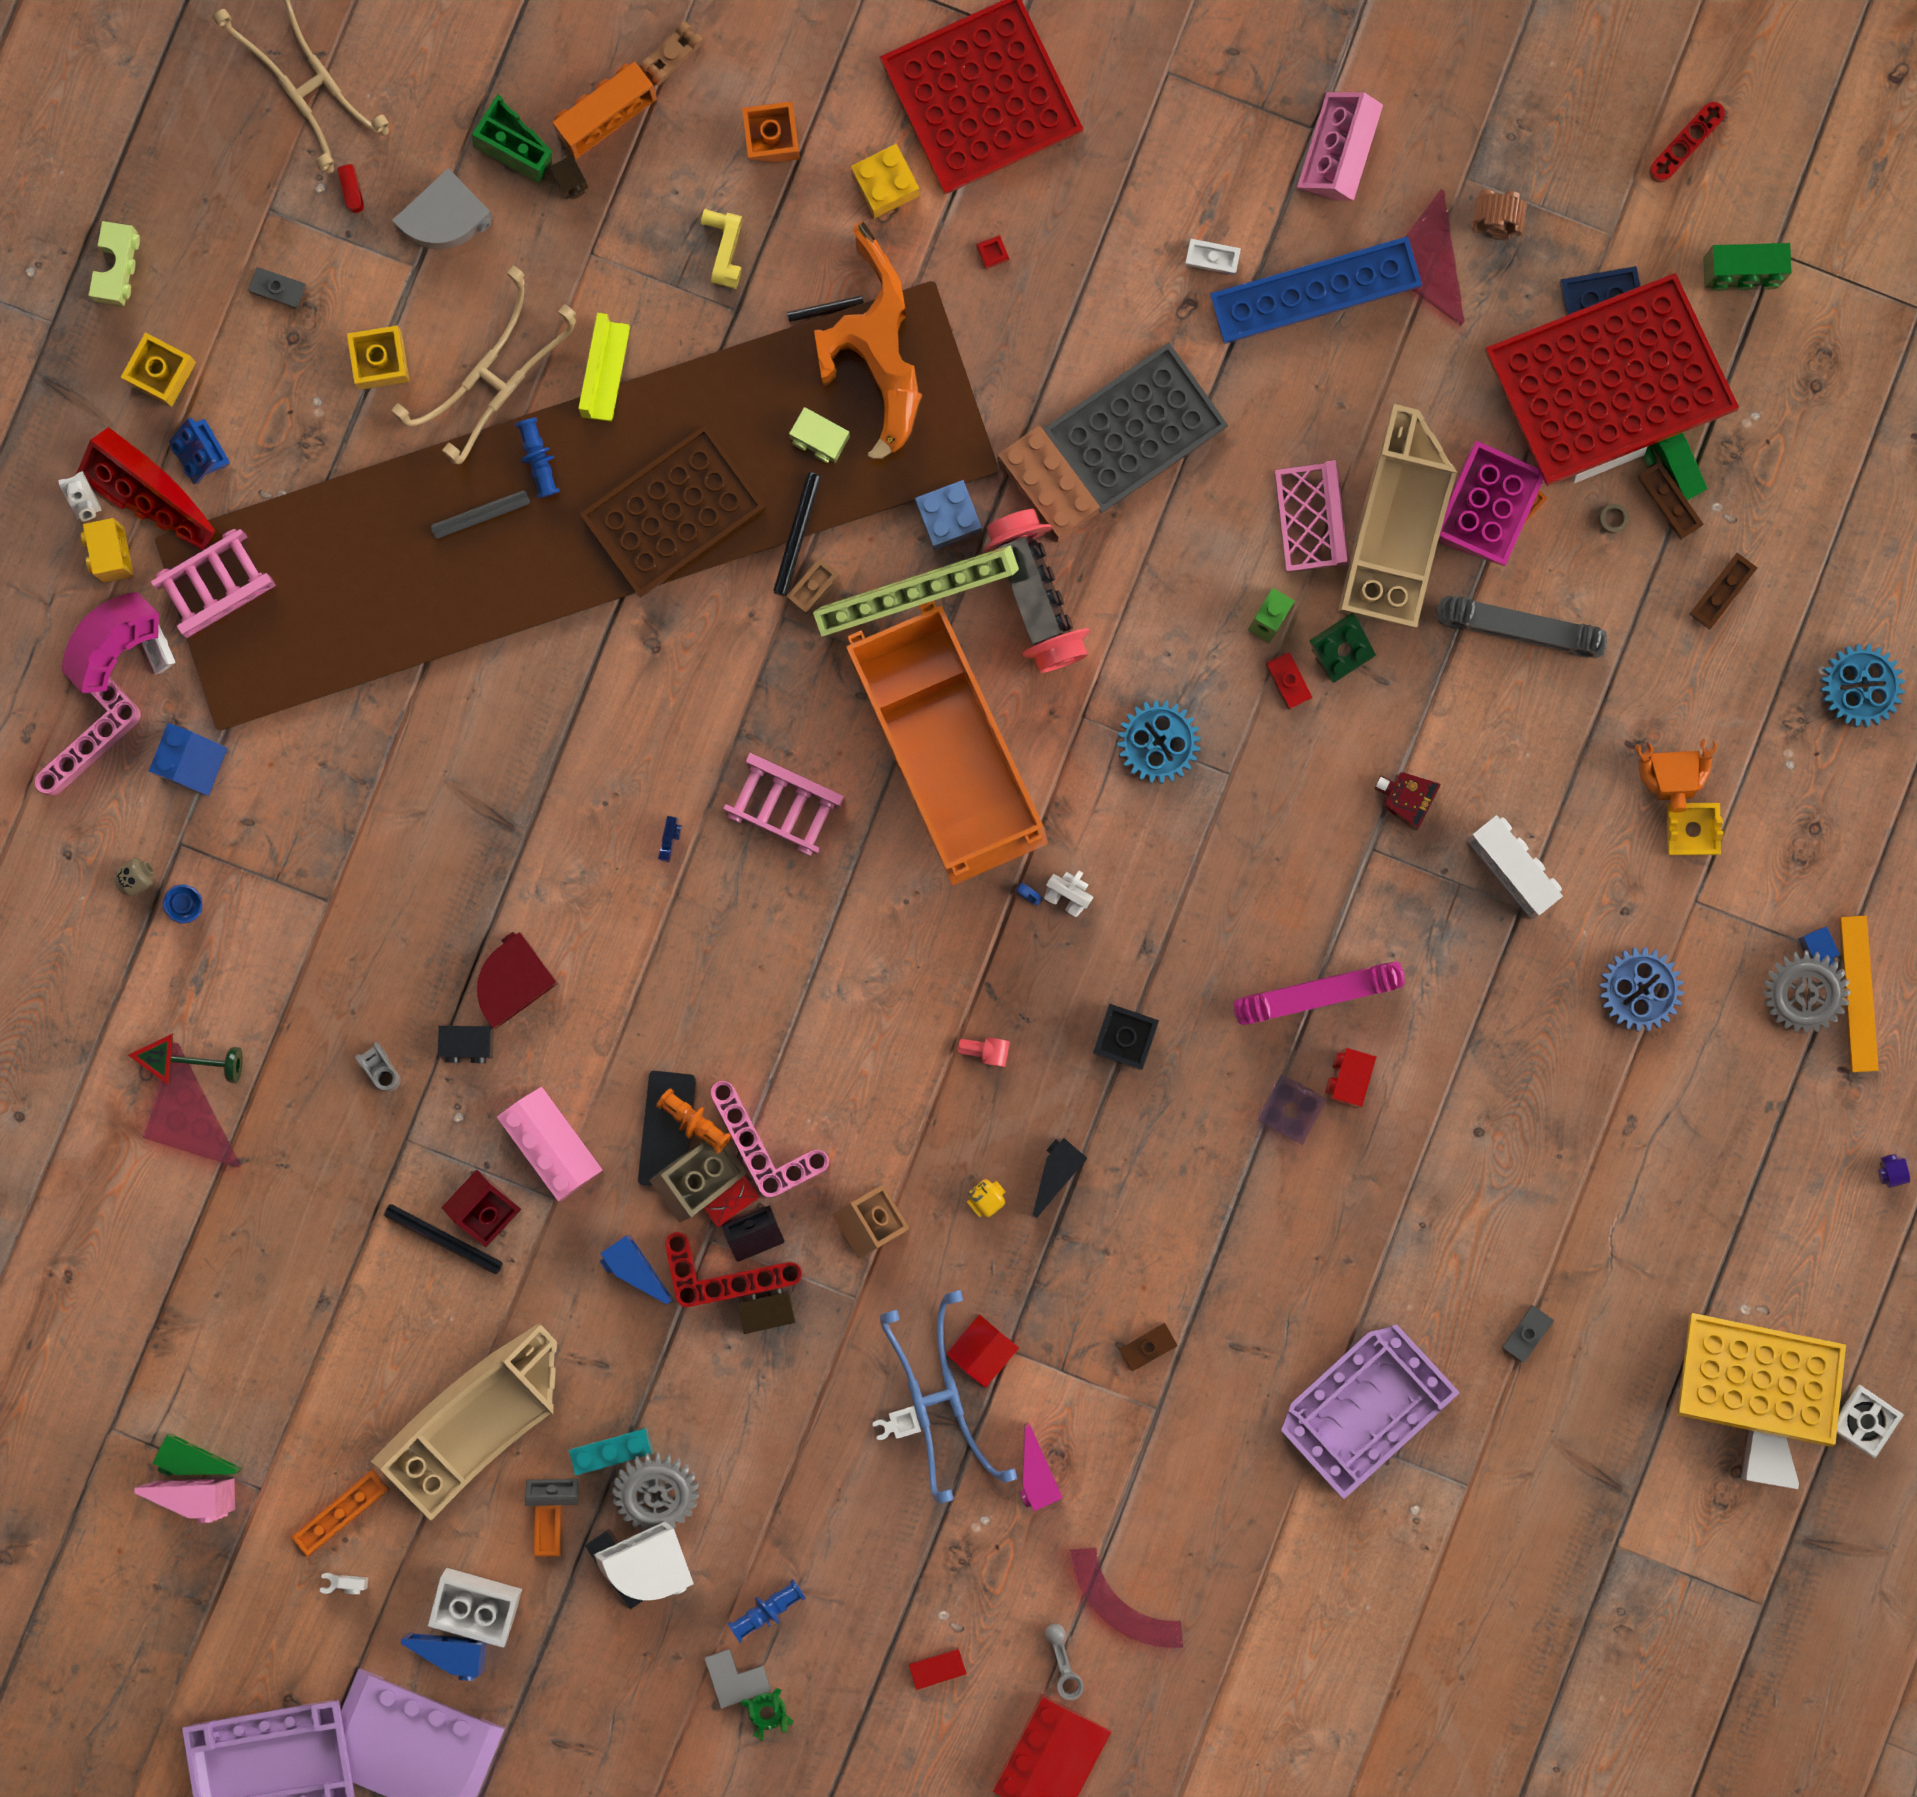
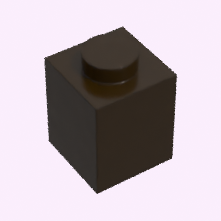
[549,155,588,199]

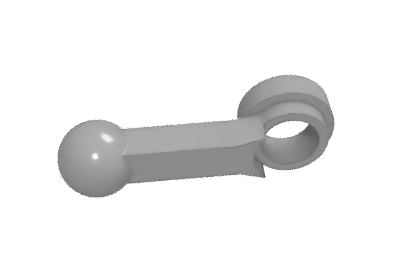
[1045,1624,1084,1700]

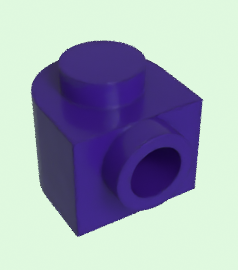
[1878,1154,1910,1188]

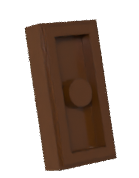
[1119,1323,1178,1372]

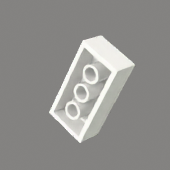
[1466,815,1563,920]

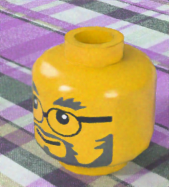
[967,1179,1006,1218]

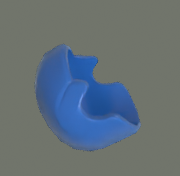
[163,884,202,924]

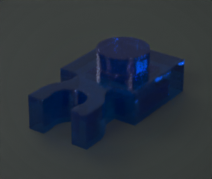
[658,816,682,863]

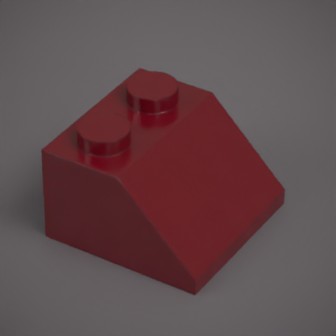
[441,1170,521,1247]

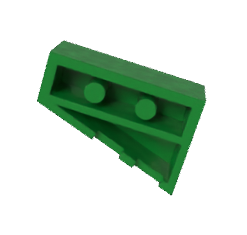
[472,94,552,184]

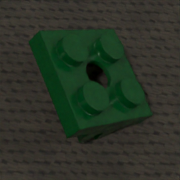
[1309,613,1376,683]

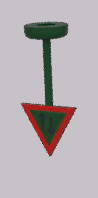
[128,1033,243,1085]

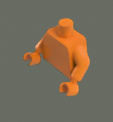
[1635,739,1717,813]

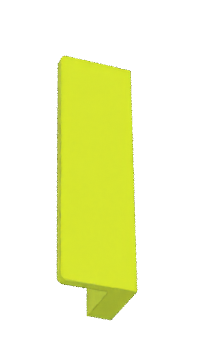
[578,313,630,422]

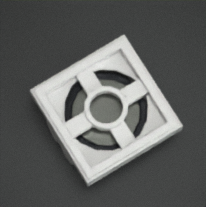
[1837,1385,1904,1458]

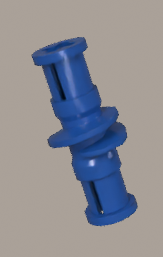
[514,417,560,499]
[727,1579,806,1643]

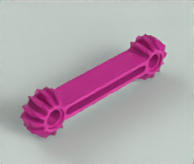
[1233,962,1405,1025]

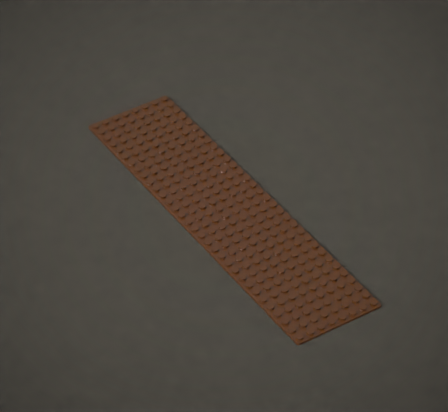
[155,281,998,731]

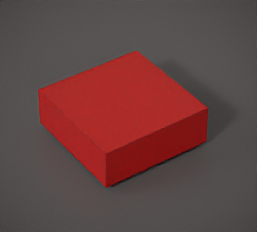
[976,235,1009,269]

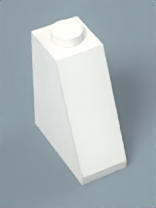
[1741,1430,1799,1489]

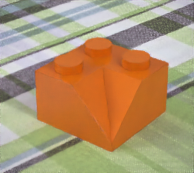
[742,101,800,163]

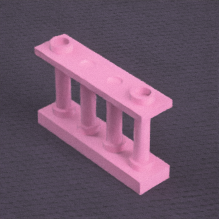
[151,529,276,638]
[723,753,844,856]

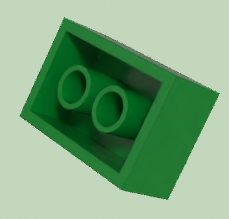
[1703,243,1792,291]

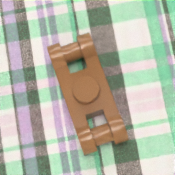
[639,21,704,86]

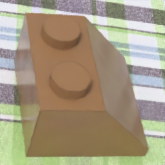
[832,1184,909,1259]

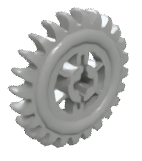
[1763,950,1851,1033]
[612,1452,699,1531]

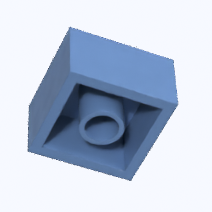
[915,480,982,551]

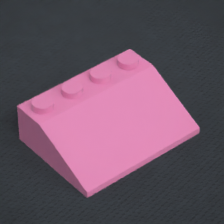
[134,1478,235,1523]

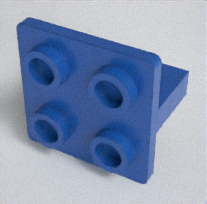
[169,418,230,484]

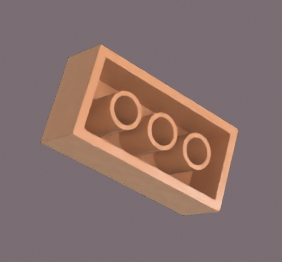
[997,425,1100,542]

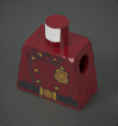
[1374,772,1441,831]

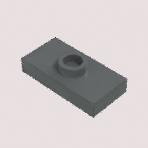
[248,267,306,309]
[1502,1305,1554,1363]
[525,1479,579,1506]

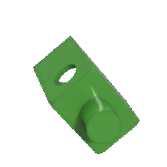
[1248,588,1295,643]

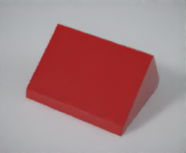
[946,1314,1019,1388]

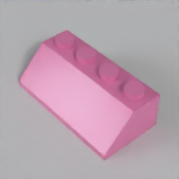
[1297,92,1383,201]
[497,1087,603,1201]

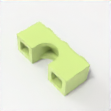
[89,221,140,306]

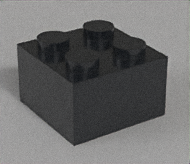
[1092,1004,1159,1071]

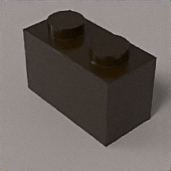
[737,1288,796,1334]

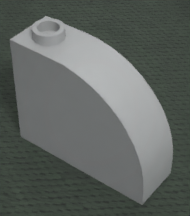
[392,168,493,249]

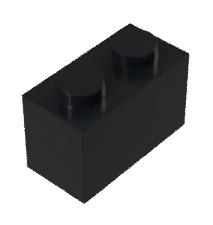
[438,1026,494,1063]

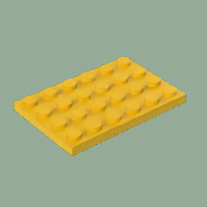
[1677,1313,1846,1447]

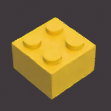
[851,143,920,219]
[347,325,410,390]
[121,332,196,407]
[81,518,134,583]

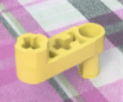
[701,209,743,289]

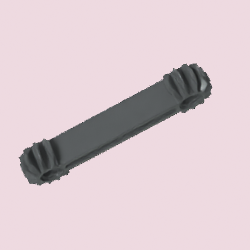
[1437,595,1607,658]

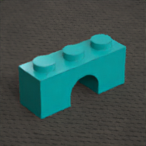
[568,1427,654,1476]

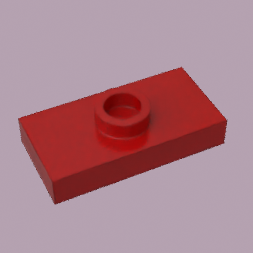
[1266,652,1313,710]

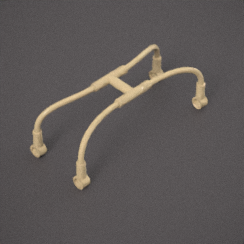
[213,0,390,173]
[391,265,576,464]

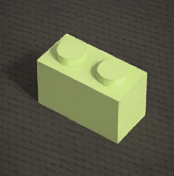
[789,407,850,463]

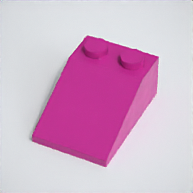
[1020,1423,1062,1511]

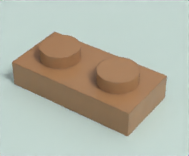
[786,558,840,614]

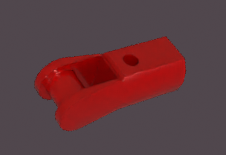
[337,164,364,213]

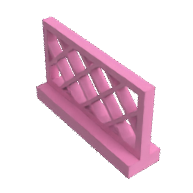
[1275,460,1349,572]

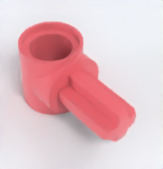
[958,1037,1010,1067]

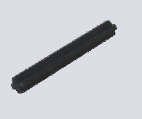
[773,472,821,597]
[384,1204,503,1274]

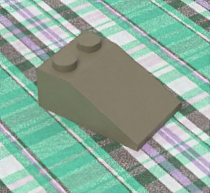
[649,1140,747,1223]

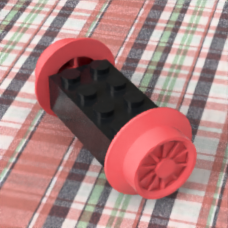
[983,509,1091,673]

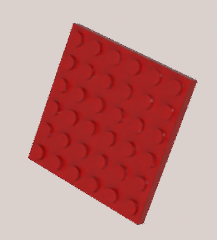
[880,0,1083,195]

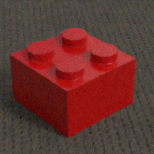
[1325,1048,1377,1108]

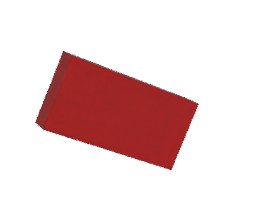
[909,1648,967,1690]

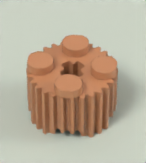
[1471,190,1527,240]

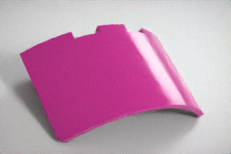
[62,592,159,693]

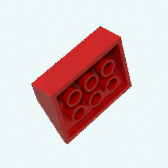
[993,1694,1112,1797]

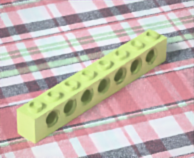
[813,545,1019,637]

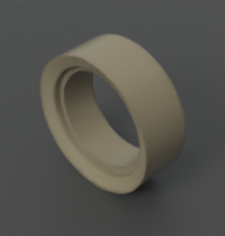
[1599,504,1629,533]

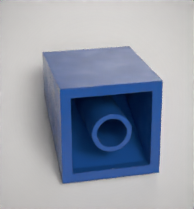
[149,723,228,796]

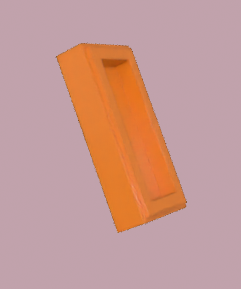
[534,1505,562,1556]

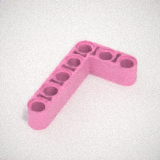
[35,677,141,796]
[711,1081,829,1197]

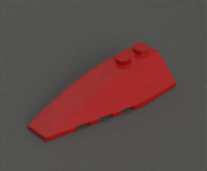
[76,427,215,550]

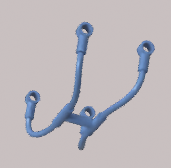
[880,1290,1018,1504]

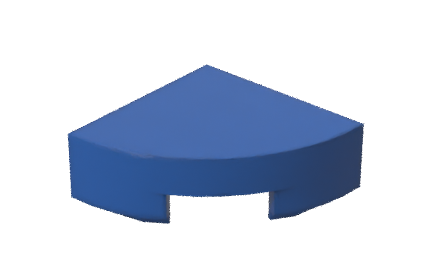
[1016,882,1043,906]

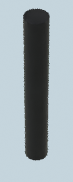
[787,295,864,322]

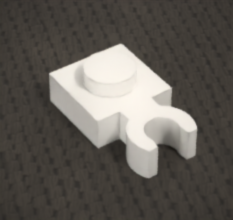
[873,1406,922,1440]

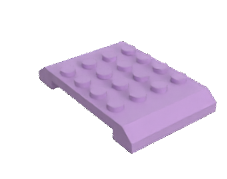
[182,1700,355,1797]

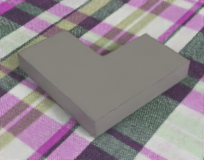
[705,1649,772,1708]

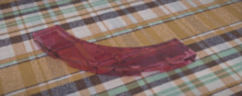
[1070,1547,1183,1648]

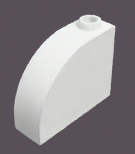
[594,1521,693,1600]

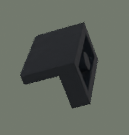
[722,1205,785,1262]

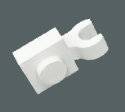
[320,1573,369,1594]

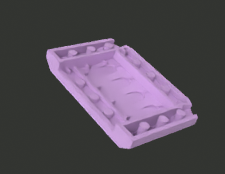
[1281,1325,1460,1500]
[341,1668,505,1797]

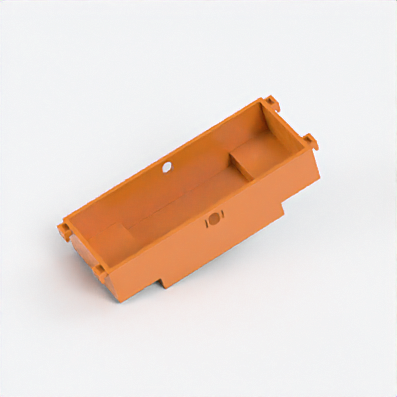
[846,601,1048,886]

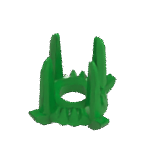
[741,1687,794,1741]

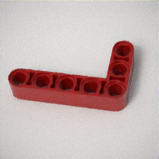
[665,1232,803,1307]

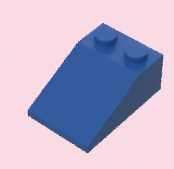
[600,1235,674,1304]
[401,1633,487,1681]

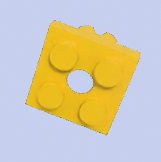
[1667,803,1723,856]

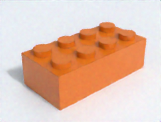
[552,61,657,160]

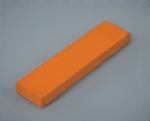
[291,1469,390,1557]

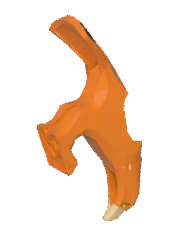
[814,221,922,459]

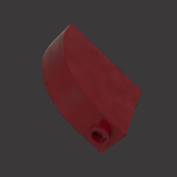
[477,932,559,1030]

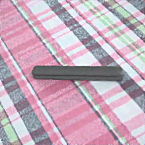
[431,491,530,538]

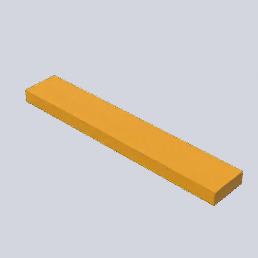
[1839,916,1879,1073]

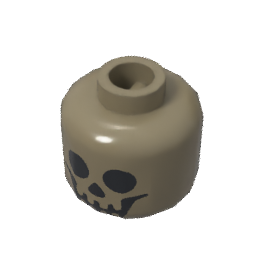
[114,858,154,896]

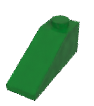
[1651,433,1708,501]
[152,1433,241,1477]

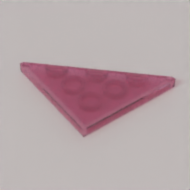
[1405,189,1465,326]
[143,1042,241,1168]

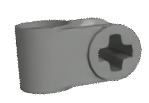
[355,1041,401,1092]

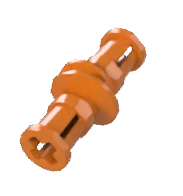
[656,1088,732,1154]

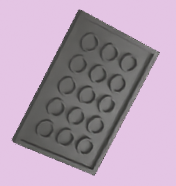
[1043,342,1228,514]

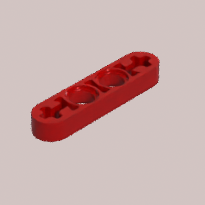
[1649,102,1725,183]

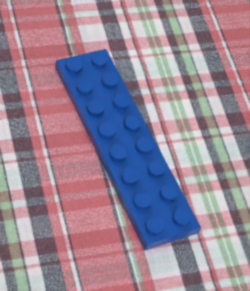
[1210,236,1422,344]

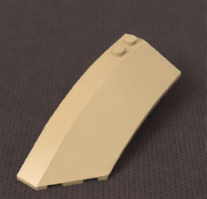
[1338,404,1457,628]
[371,1323,557,1521]

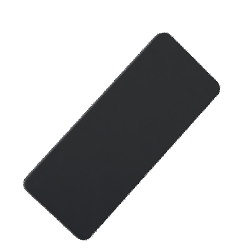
[638,1071,696,1186]

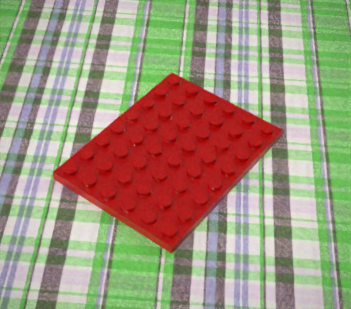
[1485,273,1739,486]

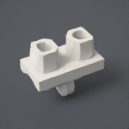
[58,471,101,522]
[1044,871,1093,917]

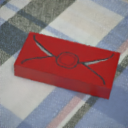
[704,1176,760,1227]

